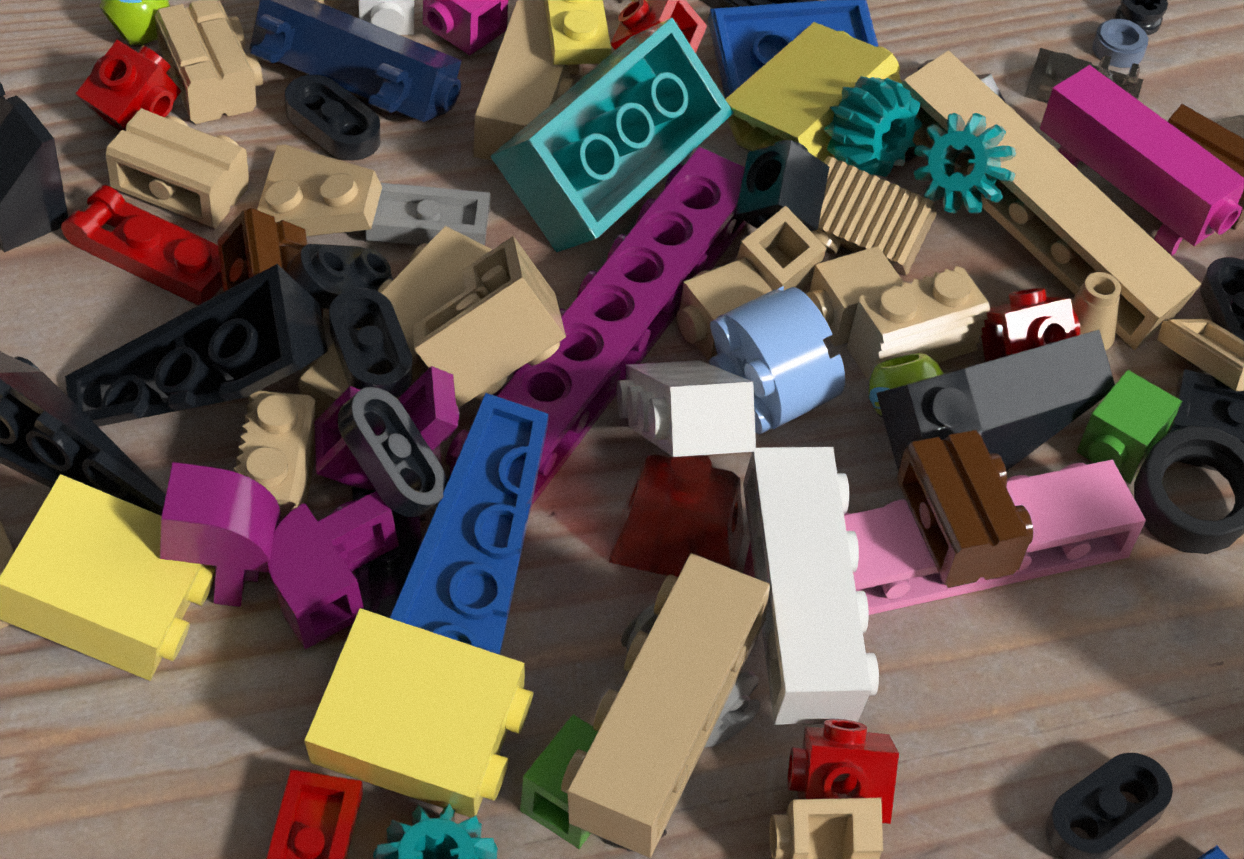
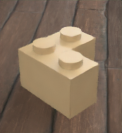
[413,236,566,408]

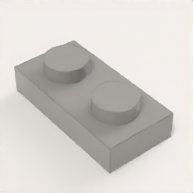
[366,183,490,246]

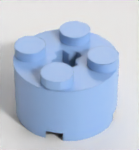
[709,286,845,434]

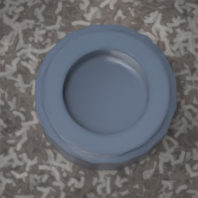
[1092,19,1149,68]

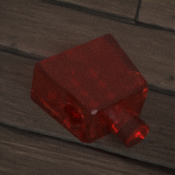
[609,454,744,577]

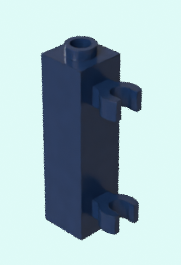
[249,0,462,122]

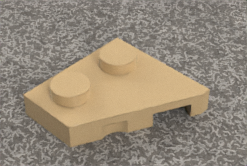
[257,144,382,236]

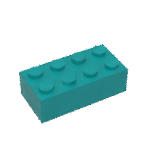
[490,18,734,253]

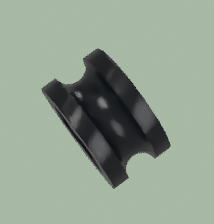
[1115,0,1168,35]

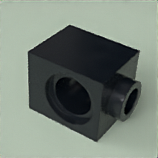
[735,140,830,231]

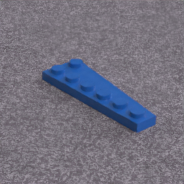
[390,393,548,655]

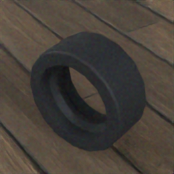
[1134,426,1244,554]

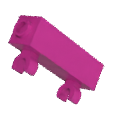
[1040,65,1244,256]

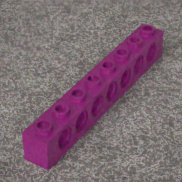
[446,147,747,507]

